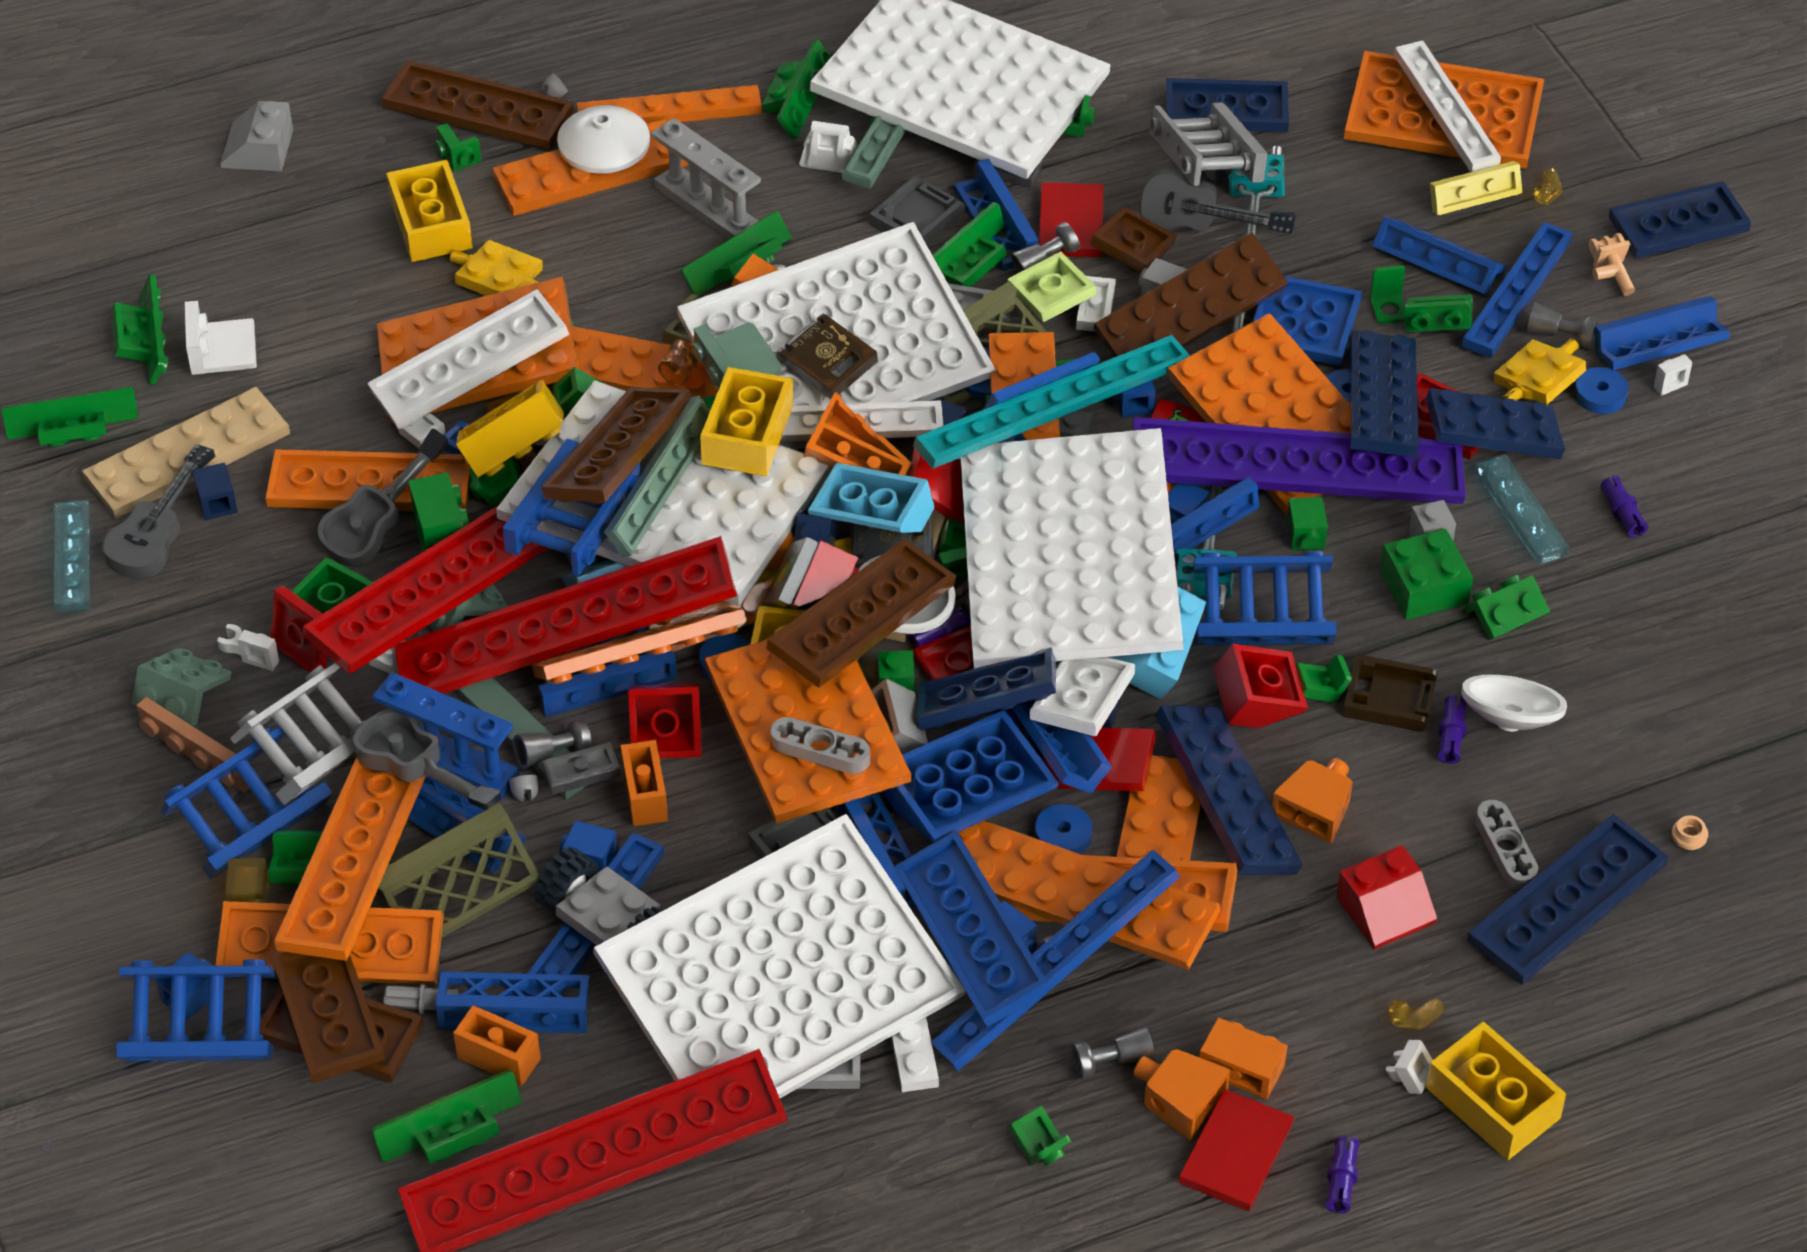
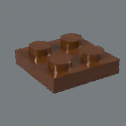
[1091,206,1177,273]

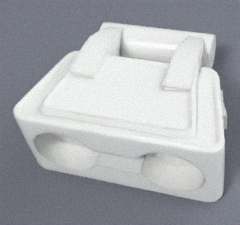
[799,121,858,173]

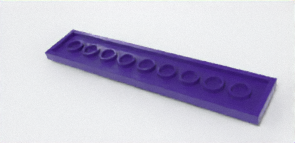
[1132,417,1466,504]

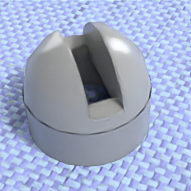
[542,73,569,98]
[509,775,539,802]

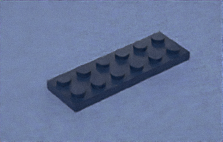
[1350,330,1419,457]
[1155,705,1303,875]
[1467,814,1668,985]

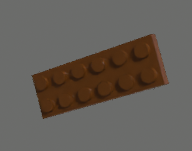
[381,60,574,150]
[1093,232,1288,358]
[542,387,691,504]
[766,538,956,688]

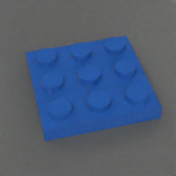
[1253,276,1362,366]

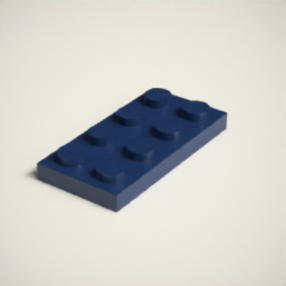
[1166,78,1289,132]
[1609,181,1751,259]
[1426,388,1565,459]
[917,647,1056,730]

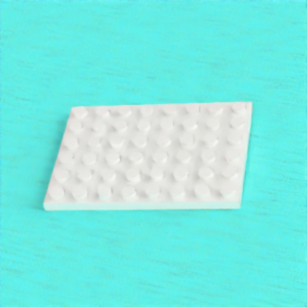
[810,0,1111,179]
[677,222,996,450]
[496,380,831,606]
[961,428,1184,668]
[593,814,966,1098]

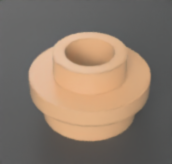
[1671,815,1708,850]

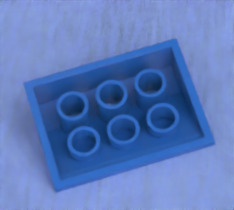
[882,710,1059,843]

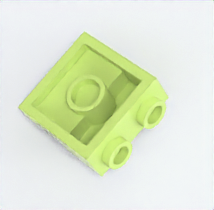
[1008,251,1097,322]

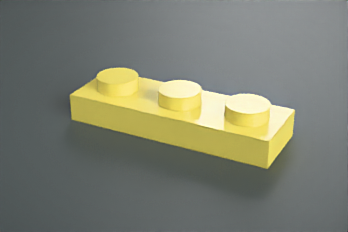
[1430,161,1522,215]

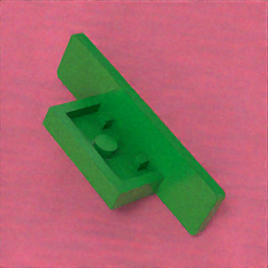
[762,40,831,139]
[932,202,1007,287]
[680,211,792,296]
[111,274,168,385]
[2,386,138,447]
[371,1070,522,1164]

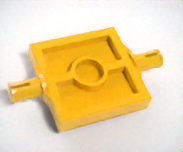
[450,240,543,296]
[1494,338,1586,405]

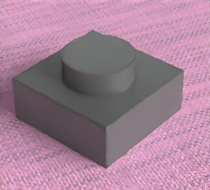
[1059,411,1093,437]

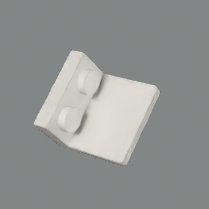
[185,301,257,375]

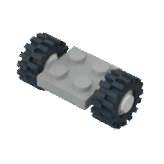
[533,847,662,945]

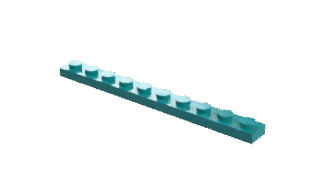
[913,335,1190,469]

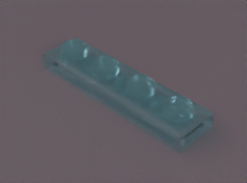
[1475,455,1569,565]
[54,500,91,613]

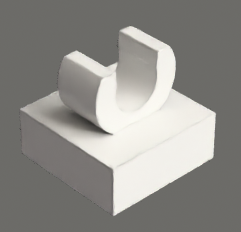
[1385,1040,1433,1094]

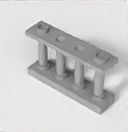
[1149,102,1268,186]
[651,118,761,240]
[230,663,366,805]

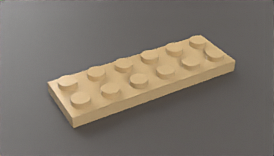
[82,387,290,519]

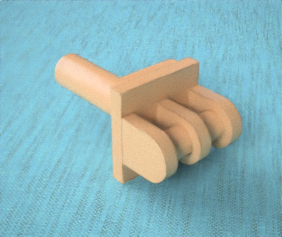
[1589,233,1635,296]

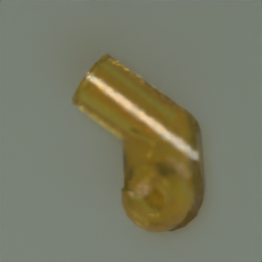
[1533,168,1563,205]
[1388,997,1445,1029]

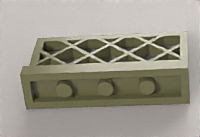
[939,282,1055,405]
[379,803,540,938]

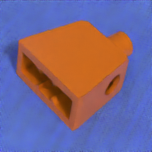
[1272,758,1353,844]
[1134,1049,1230,1141]

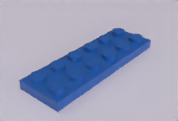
[894,830,1052,1027]

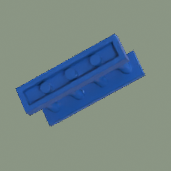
[503,438,641,577]
[1193,551,1336,646]
[539,626,677,718]
[372,672,519,801]
[161,727,333,879]
[116,959,276,1062]

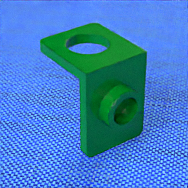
[1369,265,1405,324]

